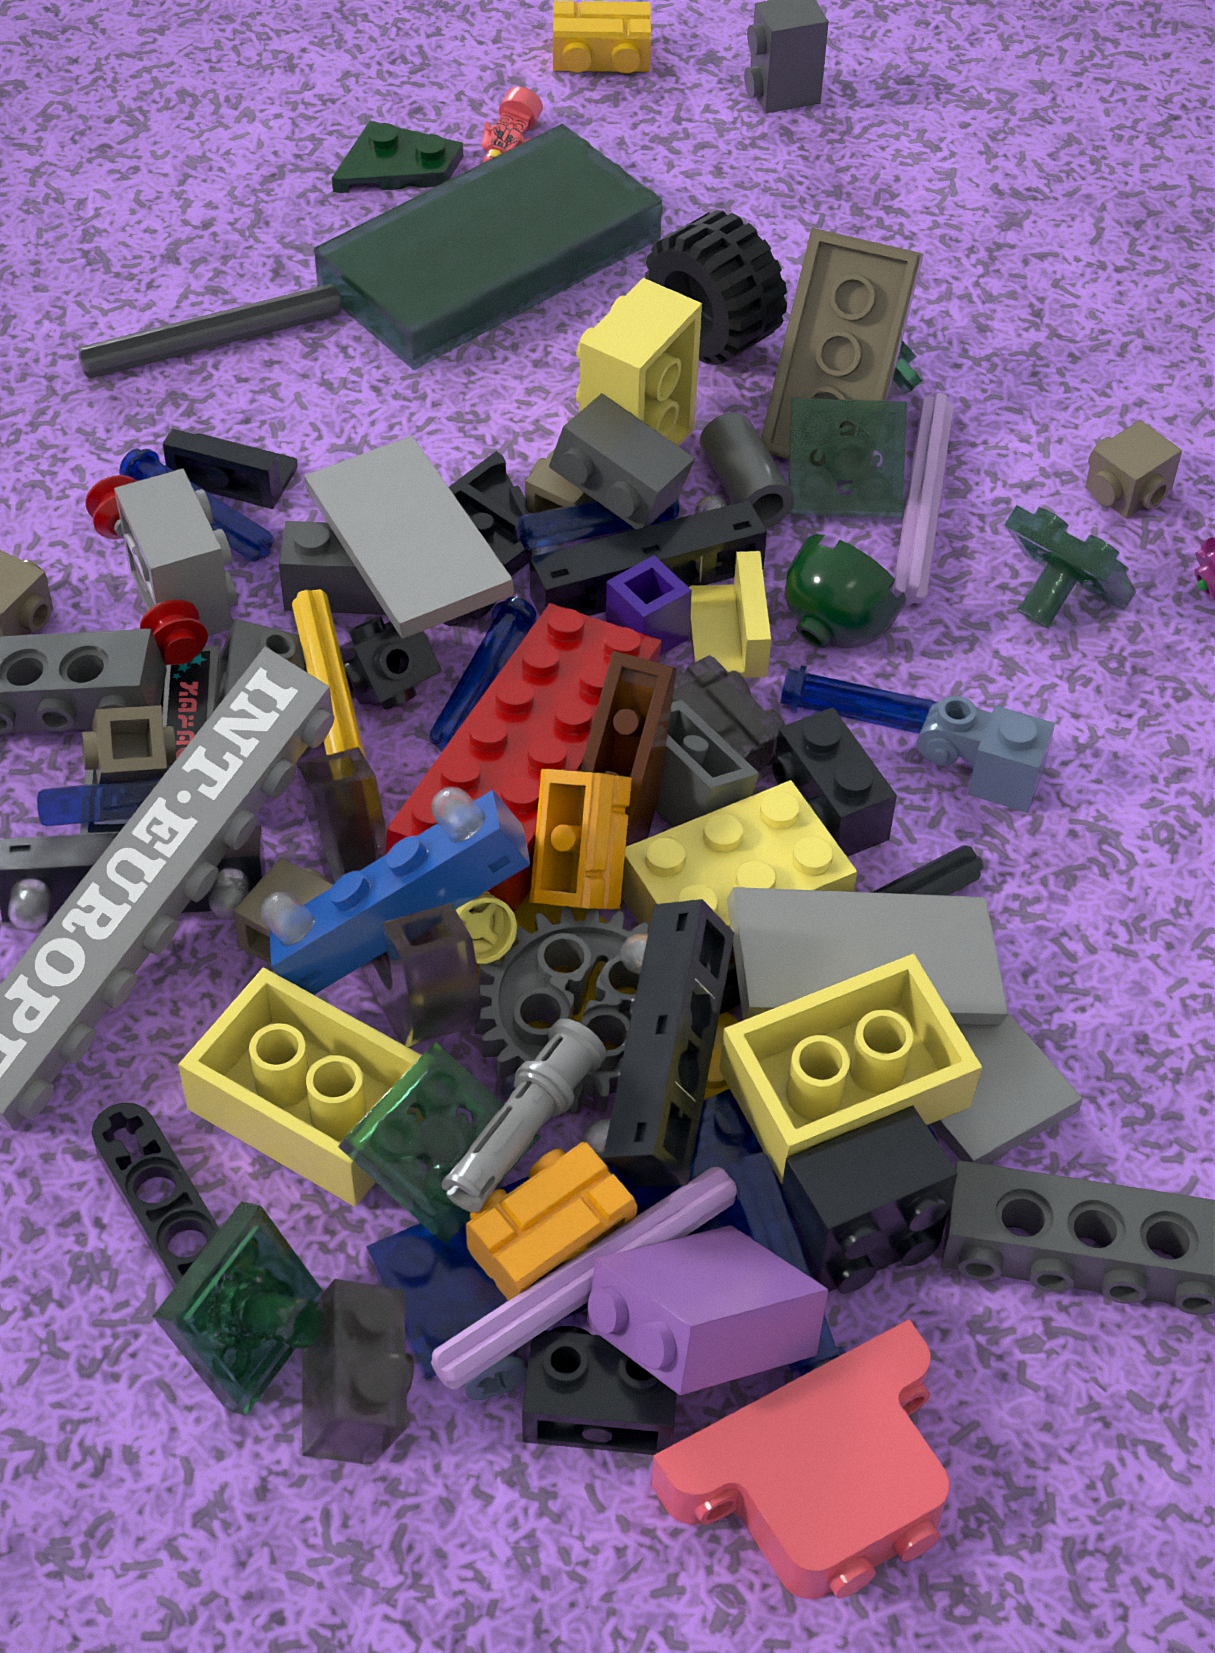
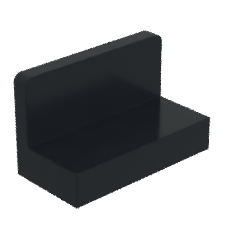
[162,429,298,509]

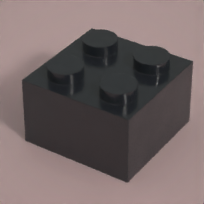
[776,1105,958,1294]

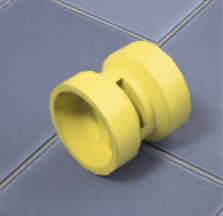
[430,891,517,964]

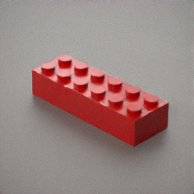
[386,603,662,914]

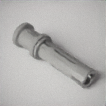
[441,1018,607,1213]

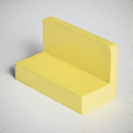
[689,551,771,679]

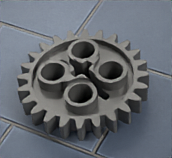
[473,906,649,1113]

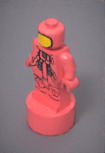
[481,87,543,172]

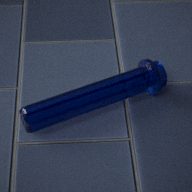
[119,448,274,562]
[515,499,679,550]
[429,597,537,753]
[780,665,937,734]
[37,777,162,827]
[728,1153,846,1377]

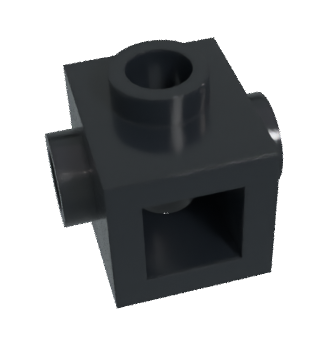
[340,616,442,710]

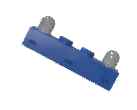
[261,787,530,995]

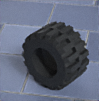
[645,210,788,365]

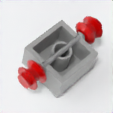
[85,469,238,665]

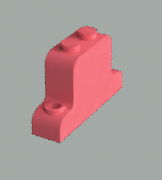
[651,1319,950,1599]

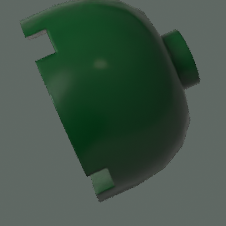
[784,534,907,648]

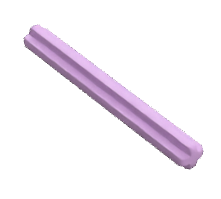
[892,392,954,607]
[431,1167,738,1389]

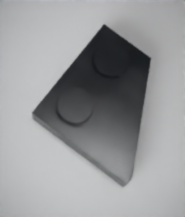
[449,451,545,576]

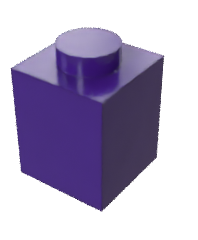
[606,555,692,656]

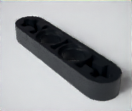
[92,1103,253,1334]

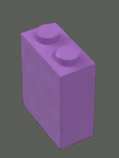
[586,1225,828,1395]

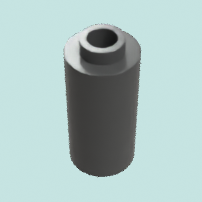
[700,412,794,528]

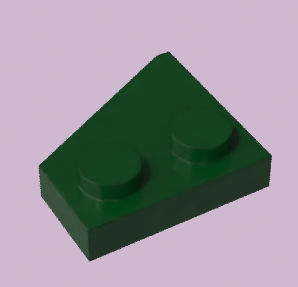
[332,121,464,193]

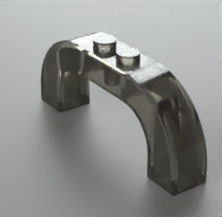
[296,747,481,1047]

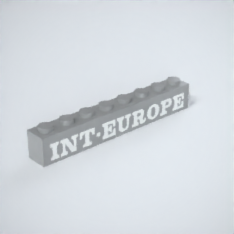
[0,646,335,1131]

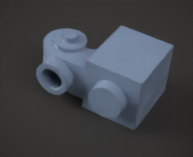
[917,696,1055,813]

